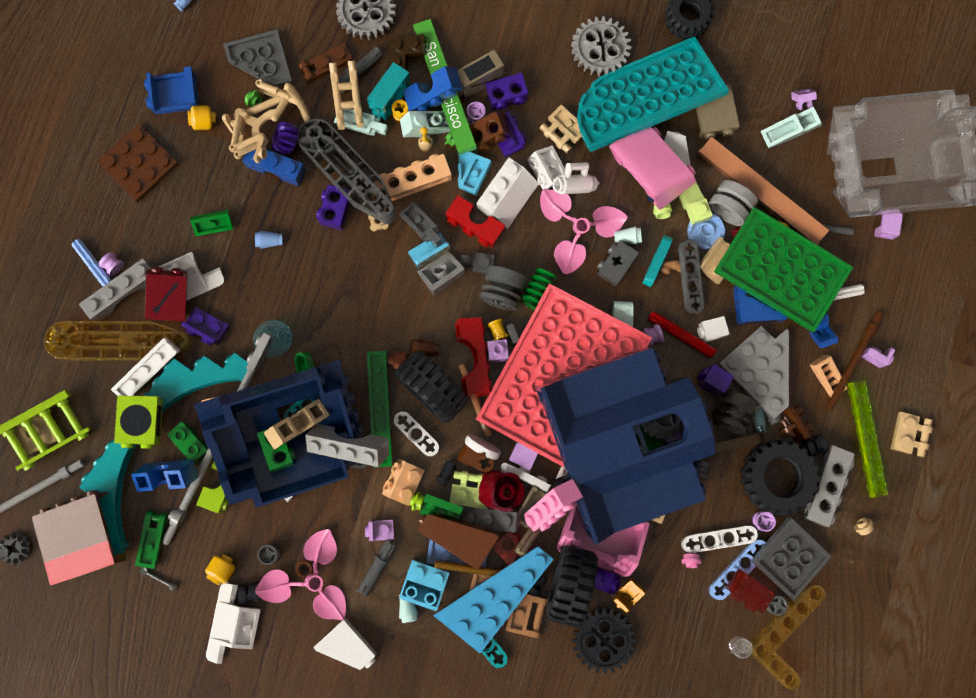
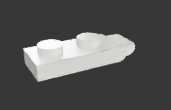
[501,463,551,493]

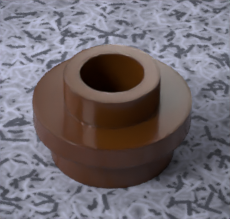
[295,559,314,579]

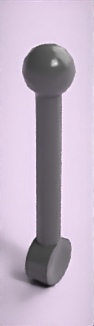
[140,567,177,591]

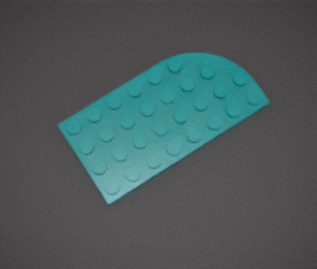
[577,36,729,152]

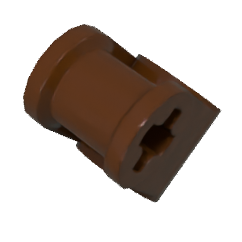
[456,443,495,473]

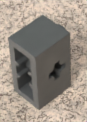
[597,240,639,287]

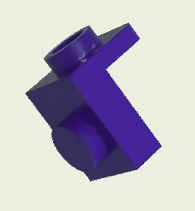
[594,567,621,595]

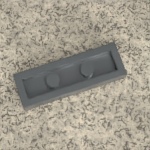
[462,507,520,532]

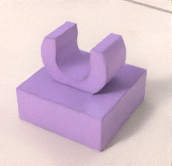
[791,89,817,110]

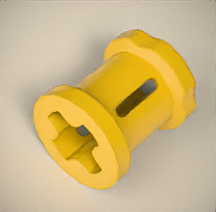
[392,100,409,121]
[487,318,509,341]

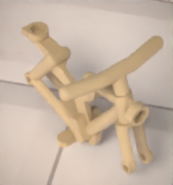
[222,79,311,163]

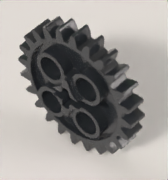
[572,607,637,674]

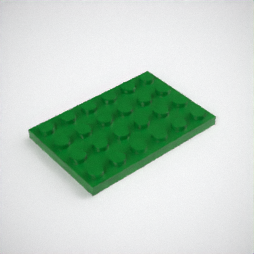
[713,207,853,333]

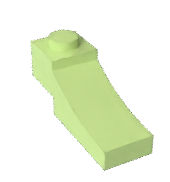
[679,183,713,225]

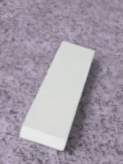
[111,337,180,396]

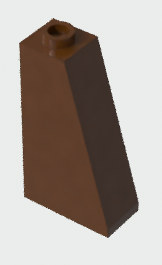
[418,511,501,570]

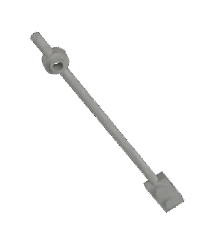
[162,332,276,545]

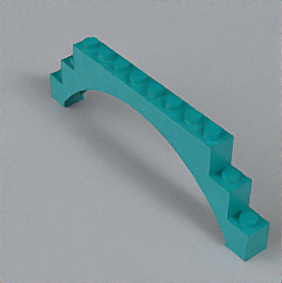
[79,353,248,555]

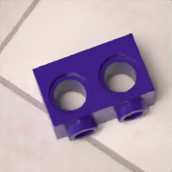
[486,72,528,110]
[316,185,350,230]
[697,364,734,396]

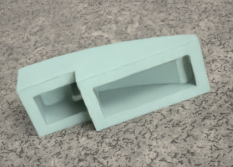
[761,107,821,148]

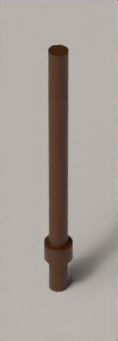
[825,311,883,411]

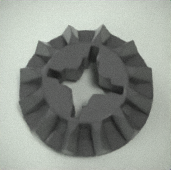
[0,533,30,565]

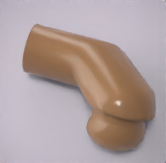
[660,260,690,275]

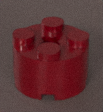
[478,470,525,512]

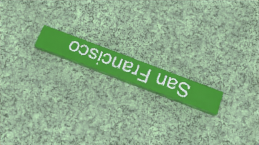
[413,19,477,155]

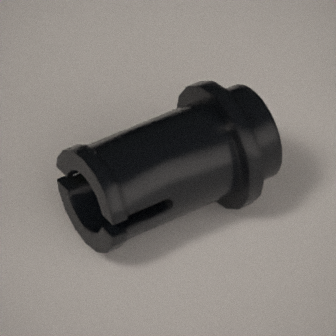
[436,461,457,487]

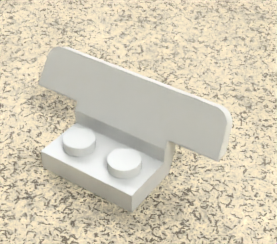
[158,252,224,300]
[206,584,261,664]

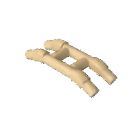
[329,60,364,130]

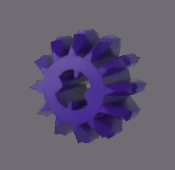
[271,122,298,154]

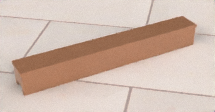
[697,137,829,245]

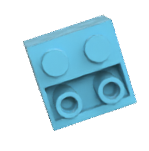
[399,559,450,611]

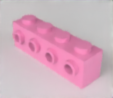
[524,479,583,532]

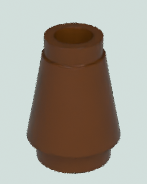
[411,338,439,356]

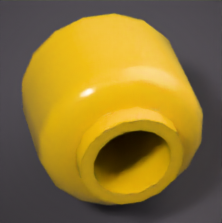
[188,105,216,130]
[205,554,235,585]

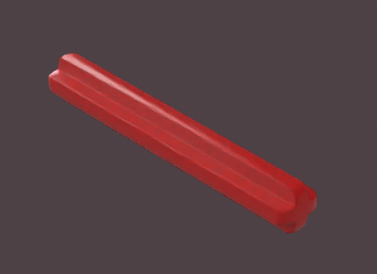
[648,311,717,358]

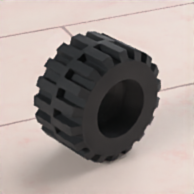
[664,0,714,41]

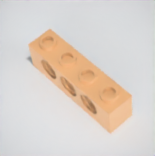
[374,154,452,201]

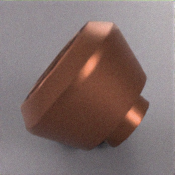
[387,350,410,369]

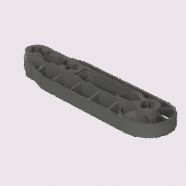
[297,118,396,224]

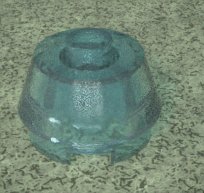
[253,320,292,358]

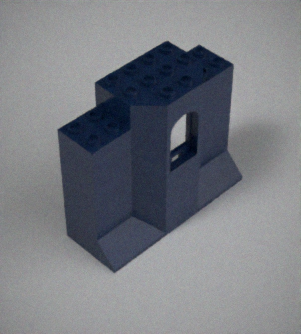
[535,347,716,544]

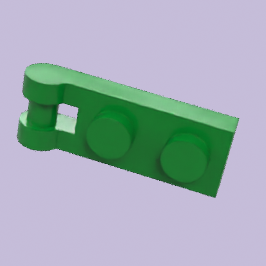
[135,511,168,569]

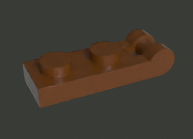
[298,43,353,83]

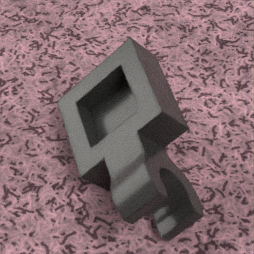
[460,252,494,274]

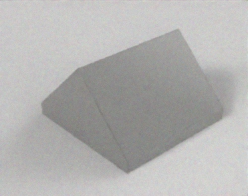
[417,251,465,295]

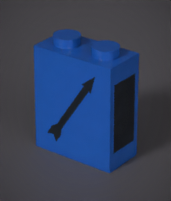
[733,286,787,325]

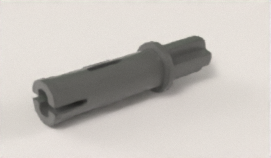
[357,540,395,597]

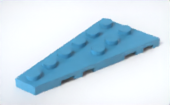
[433,546,554,653]

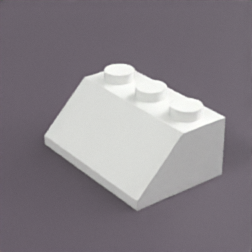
[477,158,539,229]

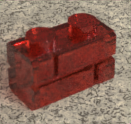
[726,569,775,613]

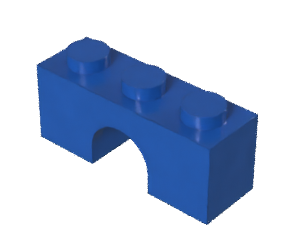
[403,66,463,111]
[242,150,306,186]
[131,459,199,492]

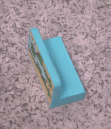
[408,233,450,269]

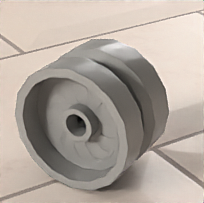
[708,180,758,226]

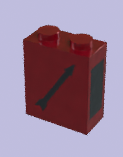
[145,267,188,321]

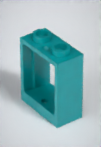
[367,62,411,121]

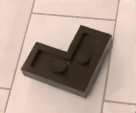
[388,34,427,71]

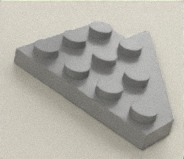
[719,326,789,420]

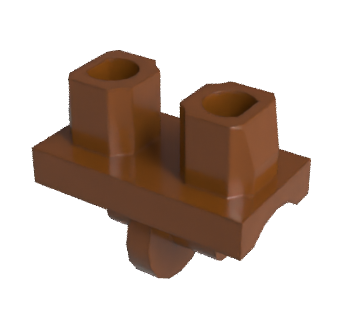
[780,405,814,442]

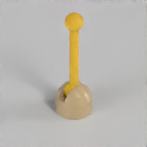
[418,127,433,151]

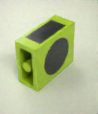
[114,395,163,449]

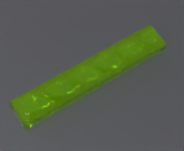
[847,381,888,498]

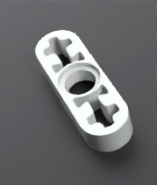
[394,412,439,456]

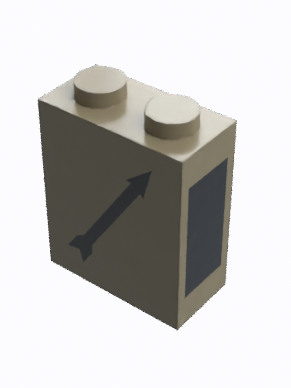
[457,50,504,100]

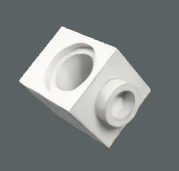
[697,316,729,342]

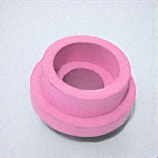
[682,554,702,568]

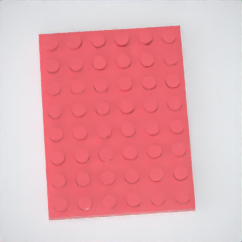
[476,283,652,468]

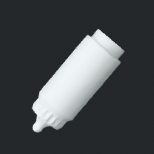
[553,162,600,194]

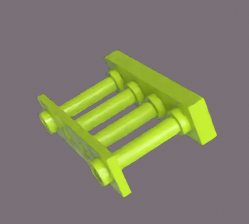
[0,389,92,471]

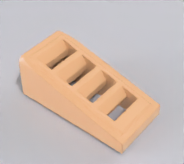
[810,355,848,398]

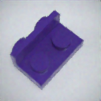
[495,111,527,158]
[181,307,230,346]

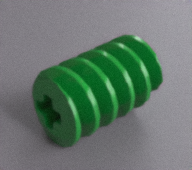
[520,268,558,310]

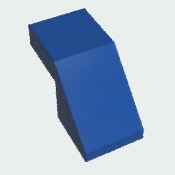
[809,312,838,349]

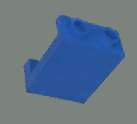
[144,66,199,115]

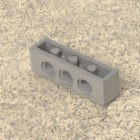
[802,445,855,527]

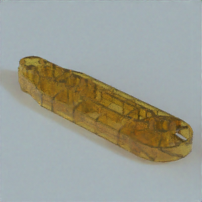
[44,321,192,361]

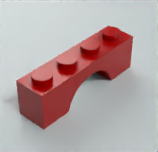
[455,317,492,398]

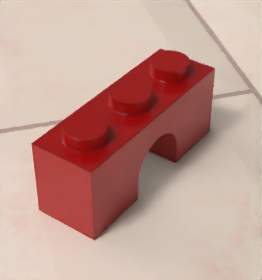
[445,195,505,248]

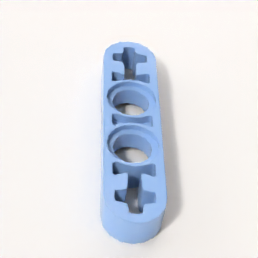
[709,540,766,600]

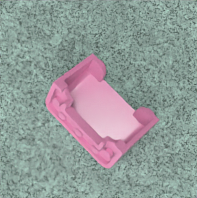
[609,127,696,210]
[556,503,650,577]

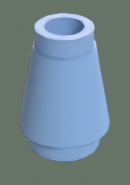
[255,230,282,249]

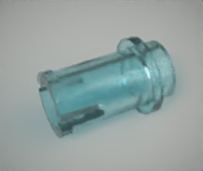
[751,408,768,433]

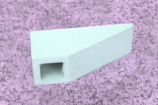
[400,111,450,137]

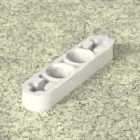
[681,525,758,553]

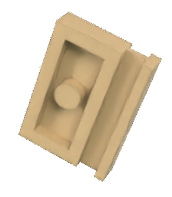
[700,237,730,284]

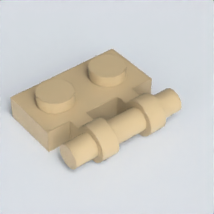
[539,105,582,153]
[890,412,933,457]

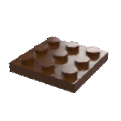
[97,123,179,203]

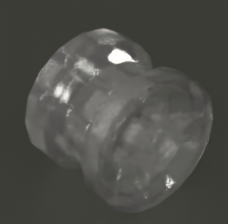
[729,636,752,659]

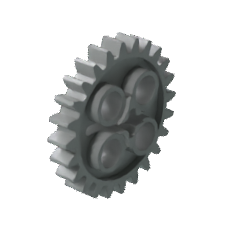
[336,0,396,40]
[571,16,632,77]

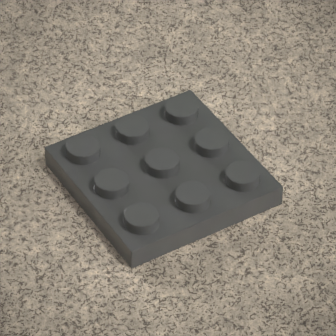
[751,517,832,601]

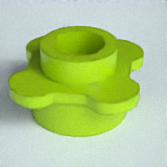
[410,492,425,511]

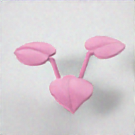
[540,189,628,274]
[255,529,346,620]

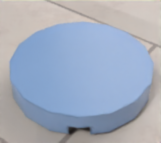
[687,213,726,250]

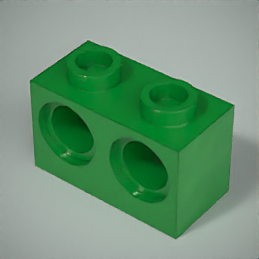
[167,421,208,464]
[257,429,296,473]

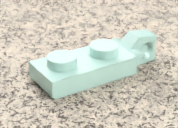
[334,108,388,136]

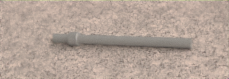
[0,459,84,514]

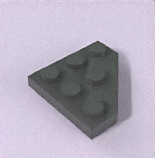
[223,29,293,87]

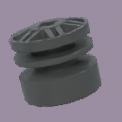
[479,266,527,310]

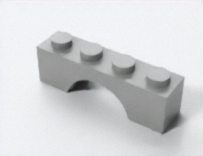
[79,258,152,323]
[306,424,389,467]

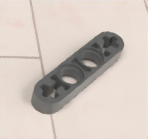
[678,240,704,314]

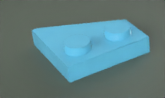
[458,152,492,196]

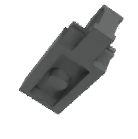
[399,202,443,248]

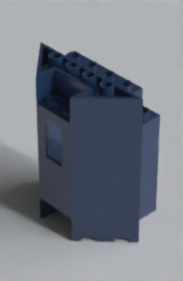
[194,360,364,508]

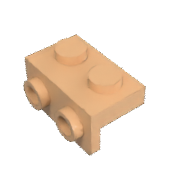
[382,459,425,506]

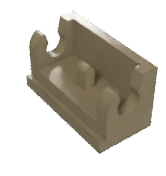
[517,486,546,529]

